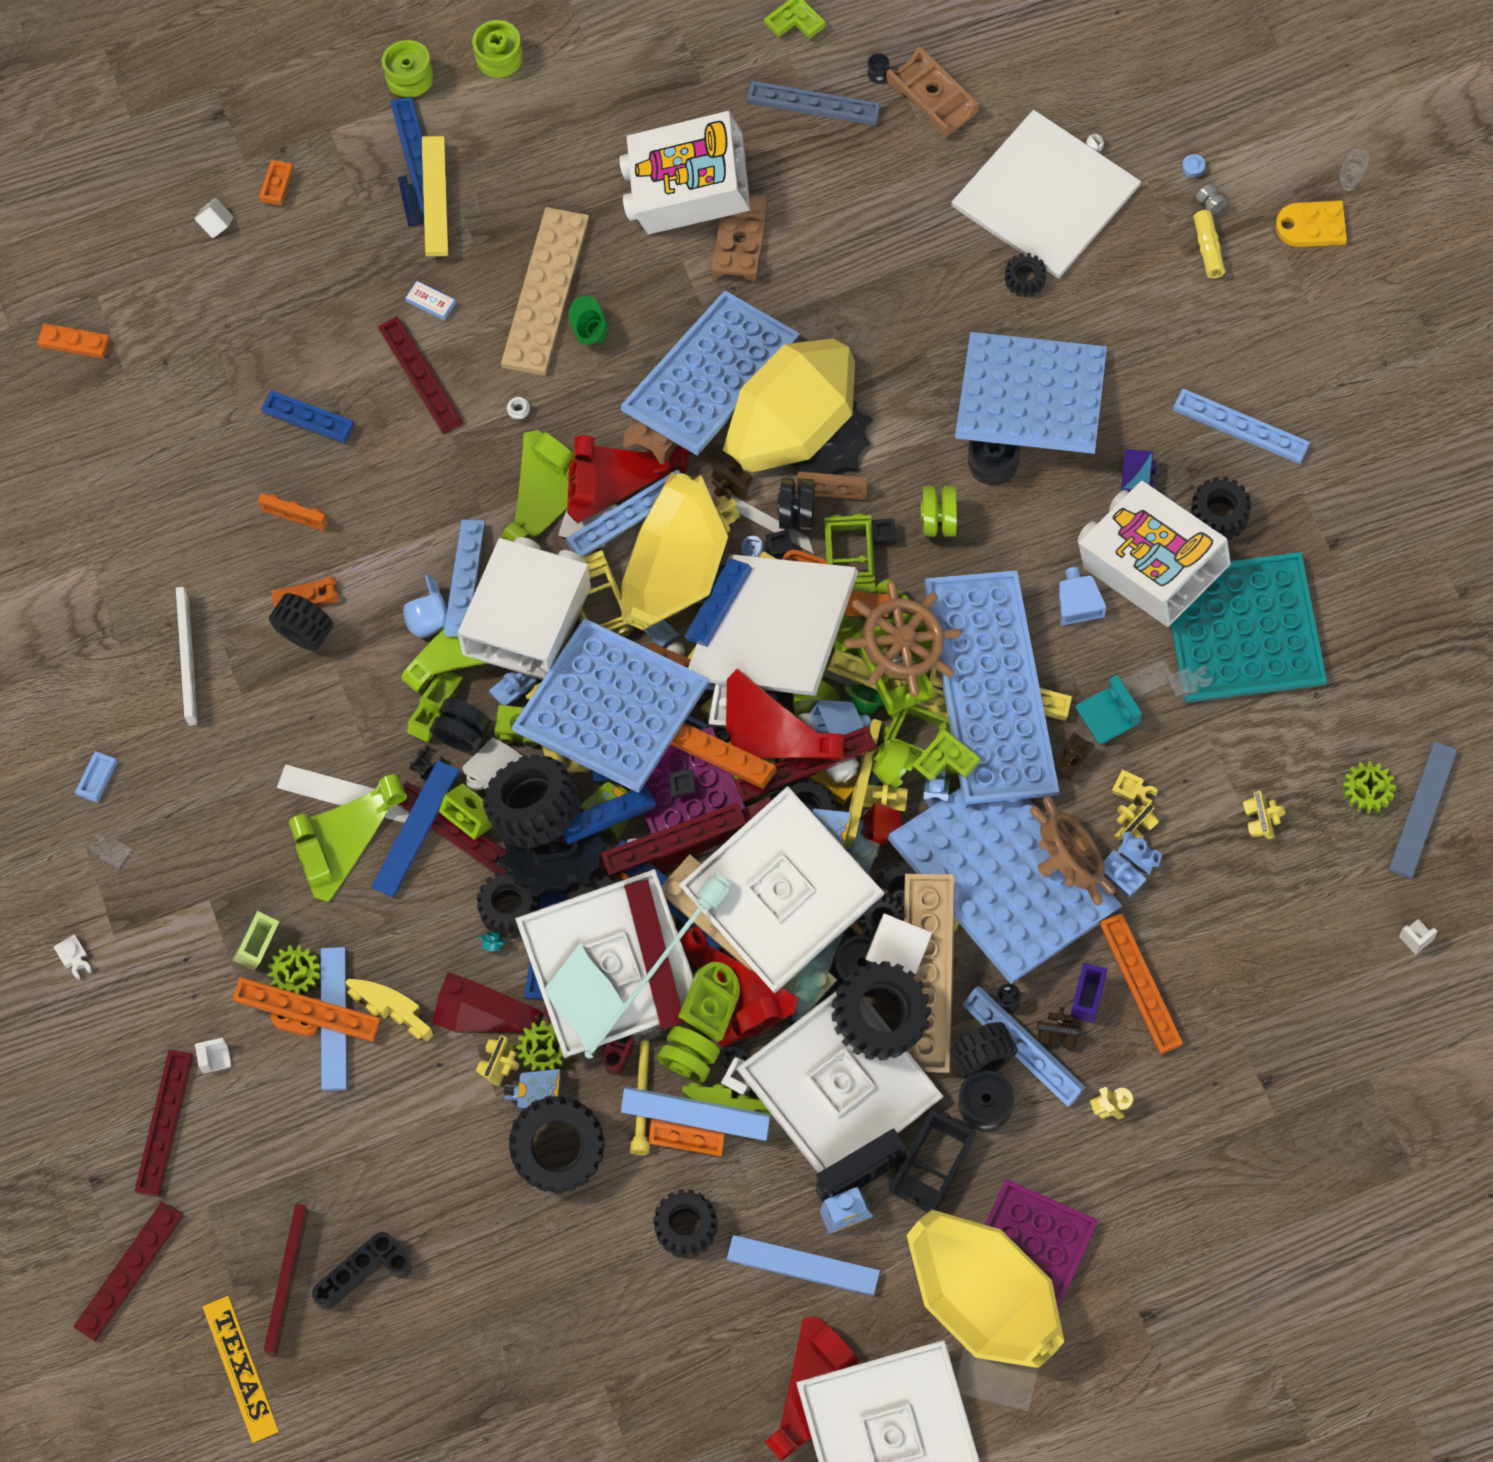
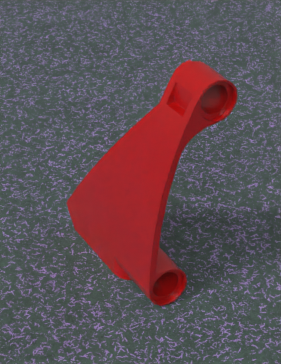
[567,435,688,524]
[726,669,845,760]
[680,927,799,1048]
[763,1317,860,1461]

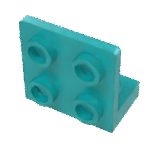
[1076,675,1142,745]

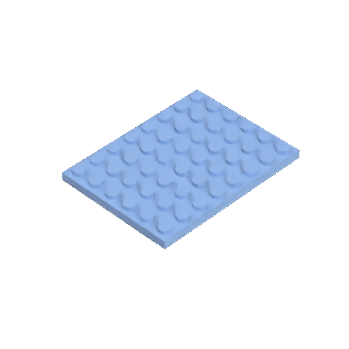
[887,788,1122,984]

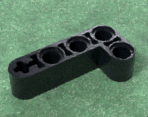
[312,1232,412,1310]

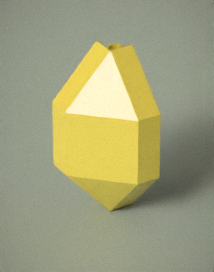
[723,338,855,473]
[621,472,728,630]
[907,1210,1064,1368]

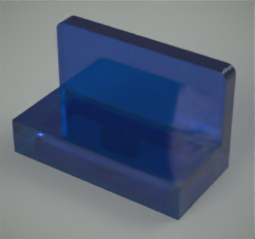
[398,176,424,227]

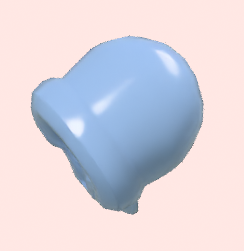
[403,575,448,638]

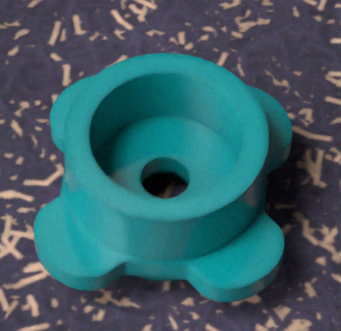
[478,932,506,951]

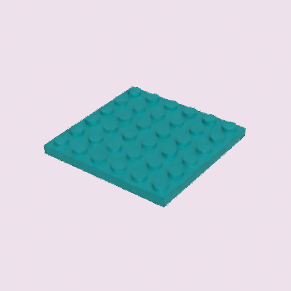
[1170,552,1327,703]

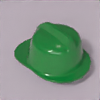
[568,296,609,345]
[844,685,884,716]

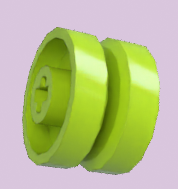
[472,20,523,78]
[381,40,434,98]
[921,486,957,537]
[656,1026,720,1083]

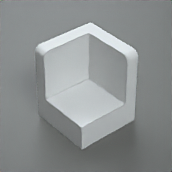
[194,197,234,238]
[1399,919,1438,955]
[195,1038,232,1074]
[721,1057,751,1096]

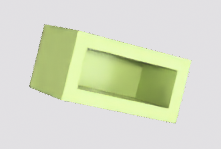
[232,911,279,971]

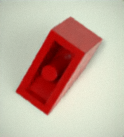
[863,802,903,853]

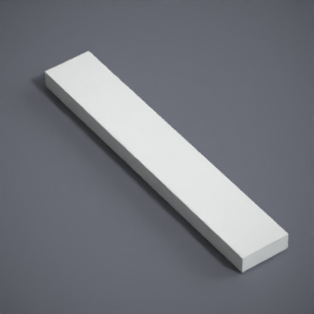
[176,587,198,726]

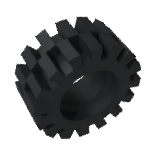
[1005,253,1046,297]
[859,891,904,936]

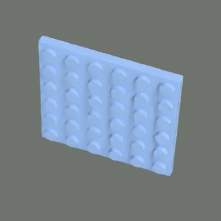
[955,332,1107,454]
[512,618,709,793]

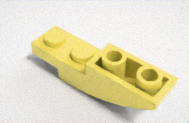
[345,979,433,1042]

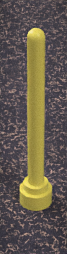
[630,1039,650,1155]

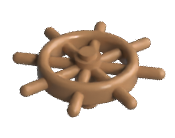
[844,580,962,697]
[1030,796,1115,906]

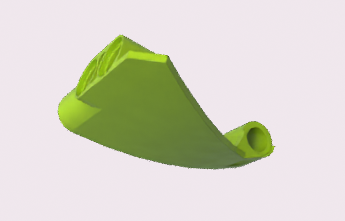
[500,430,573,542]
[401,629,487,693]
[288,774,407,903]

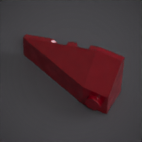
[432,972,541,1034]

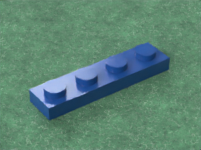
[261,390,354,444]
[685,558,752,647]
[562,785,656,844]

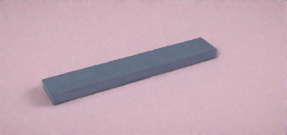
[746,80,881,126]
[1388,741,1458,879]

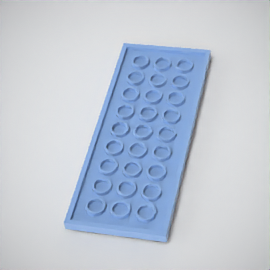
[924,571,1059,804]

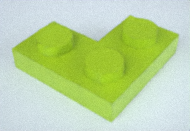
[764,0,826,39]
[912,729,981,782]

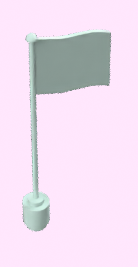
[545,873,731,1059]

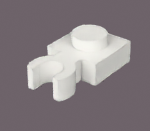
[54,934,92,980]

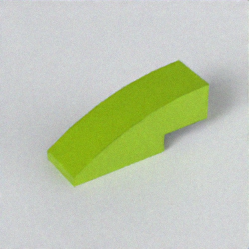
[407,671,463,742]

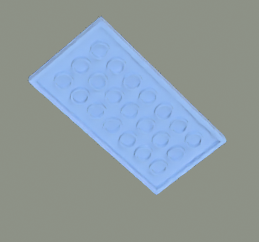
[621,291,800,455]

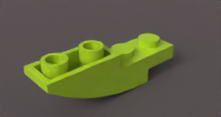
[682,1083,774,1117]

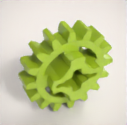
[1342,761,1396,814]
[267,945,321,995]
[516,1021,569,1072]

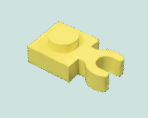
[1112,770,1158,806]

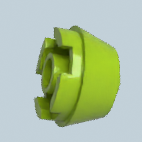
[871,740,916,788]

